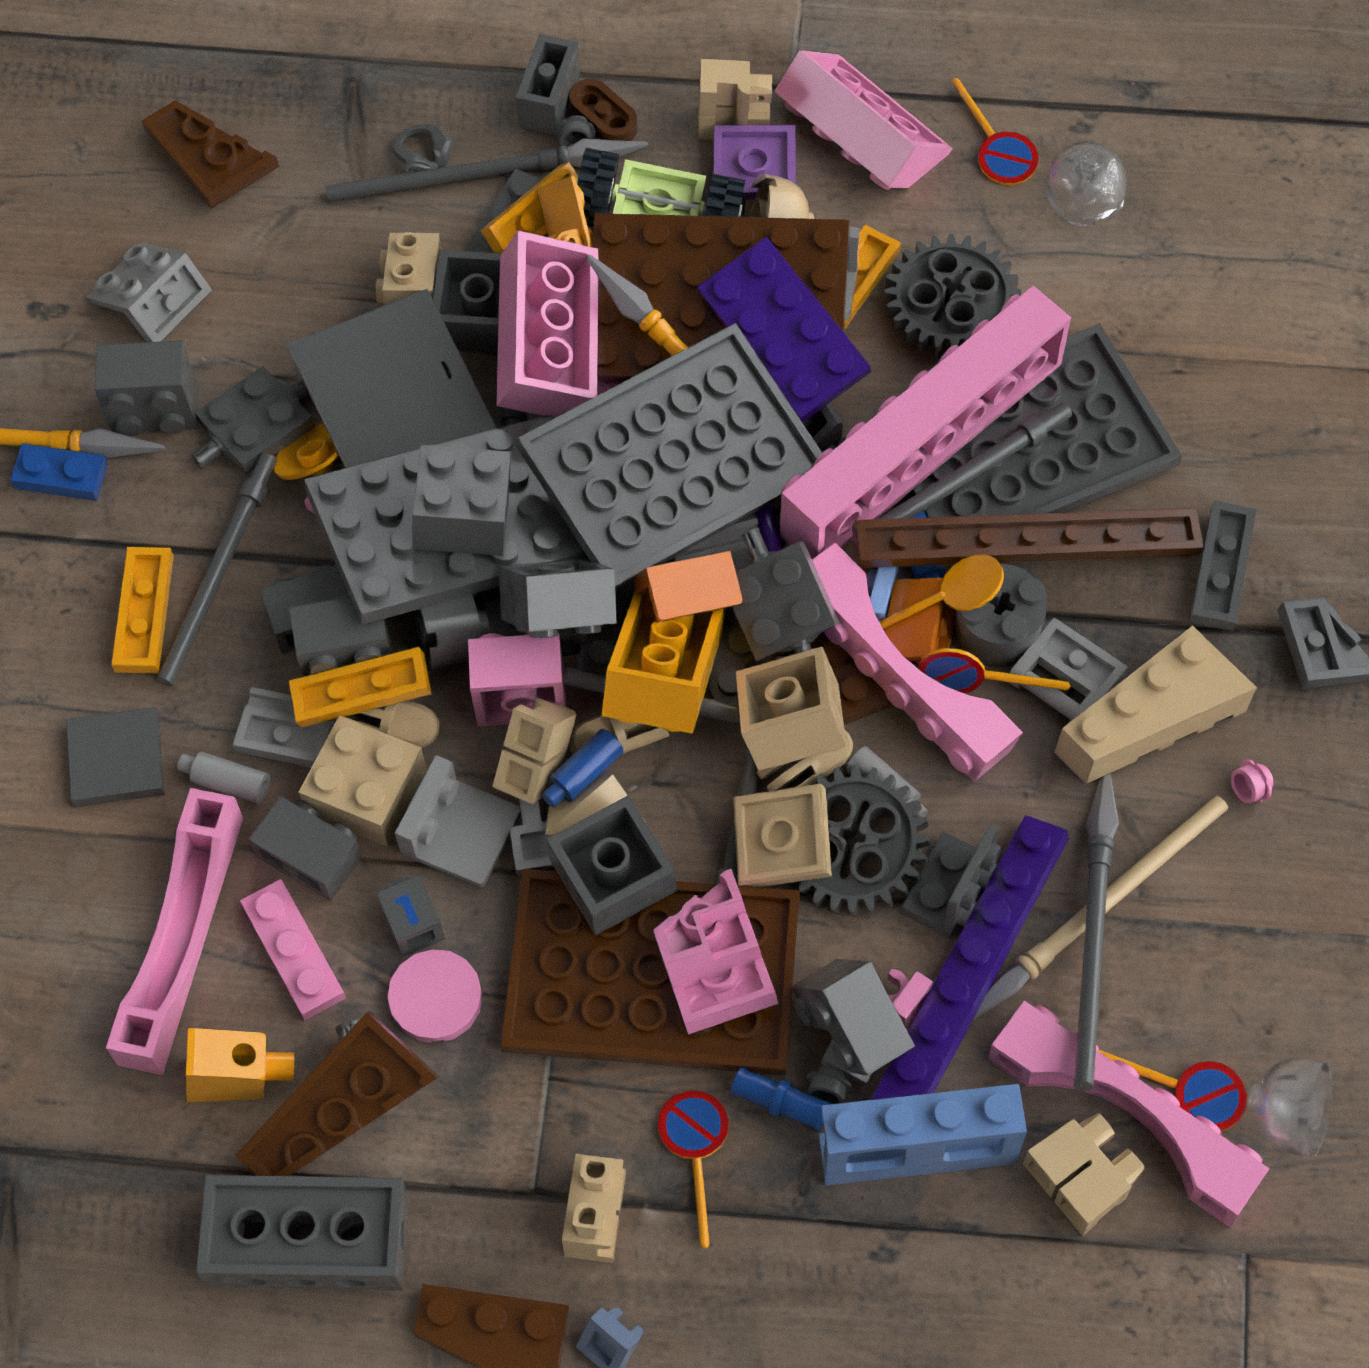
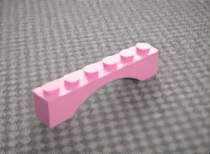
[812,543,1023,782]
[106,788,243,1075]
[988,1001,1270,1227]

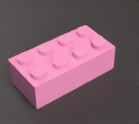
[497,231,598,418]

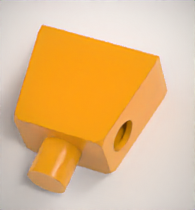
[186,1028,294,1102]

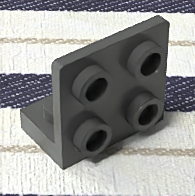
[901,825,1002,938]

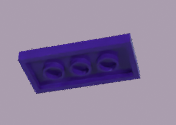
[697,237,871,423]

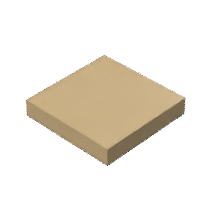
[733,784,832,887]

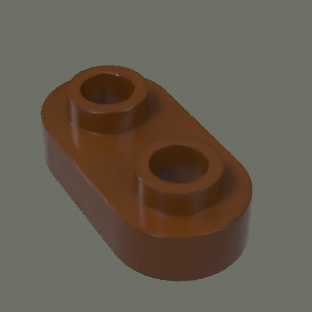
[569,79,638,141]

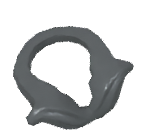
[393,124,456,172]

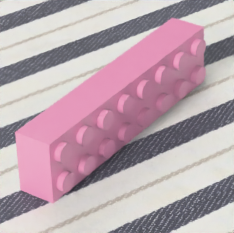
[780,285,1071,560]

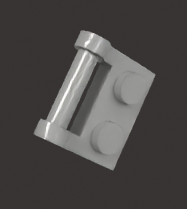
[1008,617,1128,723]

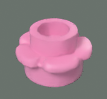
[1231,760,1273,804]

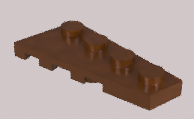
[235,1011,440,1176]

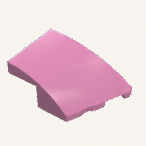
[653,869,779,1035]

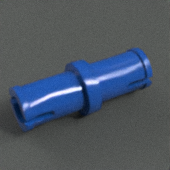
[731,1067,831,1131]

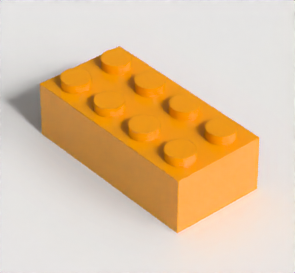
[601,590,726,734]

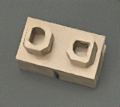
[698,59,772,140]
[492,697,577,804]
[1023,1113,1145,1236]
[562,1154,626,1263]

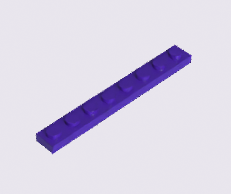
[871,815,1069,1100]

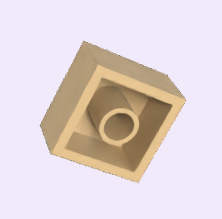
[736,647,846,771]
[298,715,427,846]

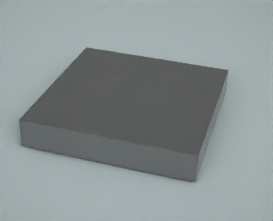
[66,707,165,807]

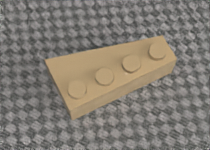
[1054,625,1257,784]

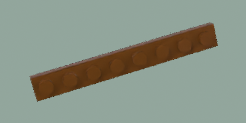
[852,508,1204,568]

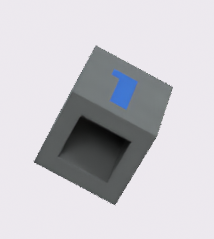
[377,875,445,957]

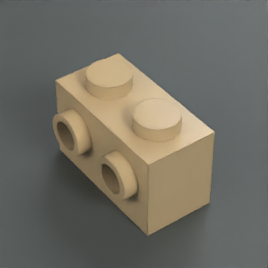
[376,232,441,306]

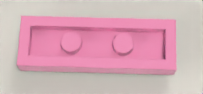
[240,879,346,1021]

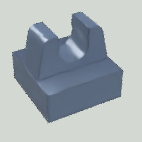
[576,1308,643,1368]

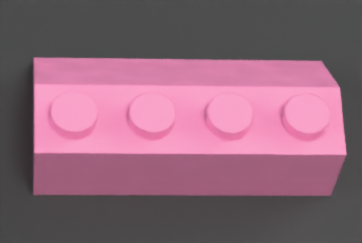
[774,50,953,190]

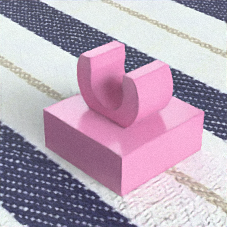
[888,969,933,1029]

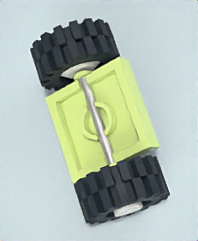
[577,147,745,226]

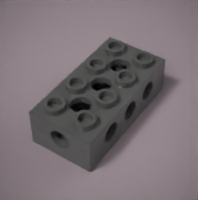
[196,1175,409,1290]

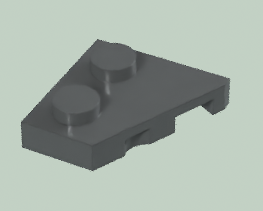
[1277,597,1369,689]

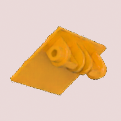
[537,175,593,247]

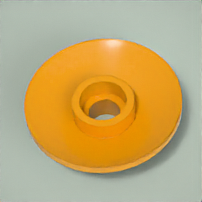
[274,423,339,480]

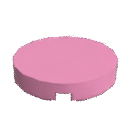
[387,949,482,1043]

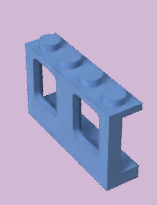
[818,1084,1027,1186]

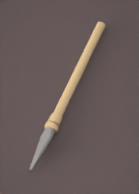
[973,796,1228,1020]

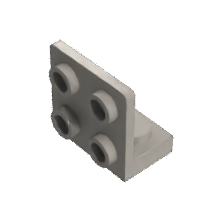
[87,243,212,342]
[395,755,521,887]

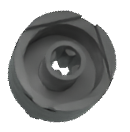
[954,564,1047,667]
[410,593,490,671]

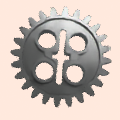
[884,234,1021,358]
[798,765,931,916]

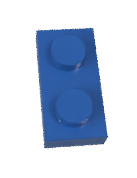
[10,444,108,501]

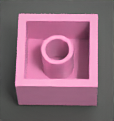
[468,632,566,727]

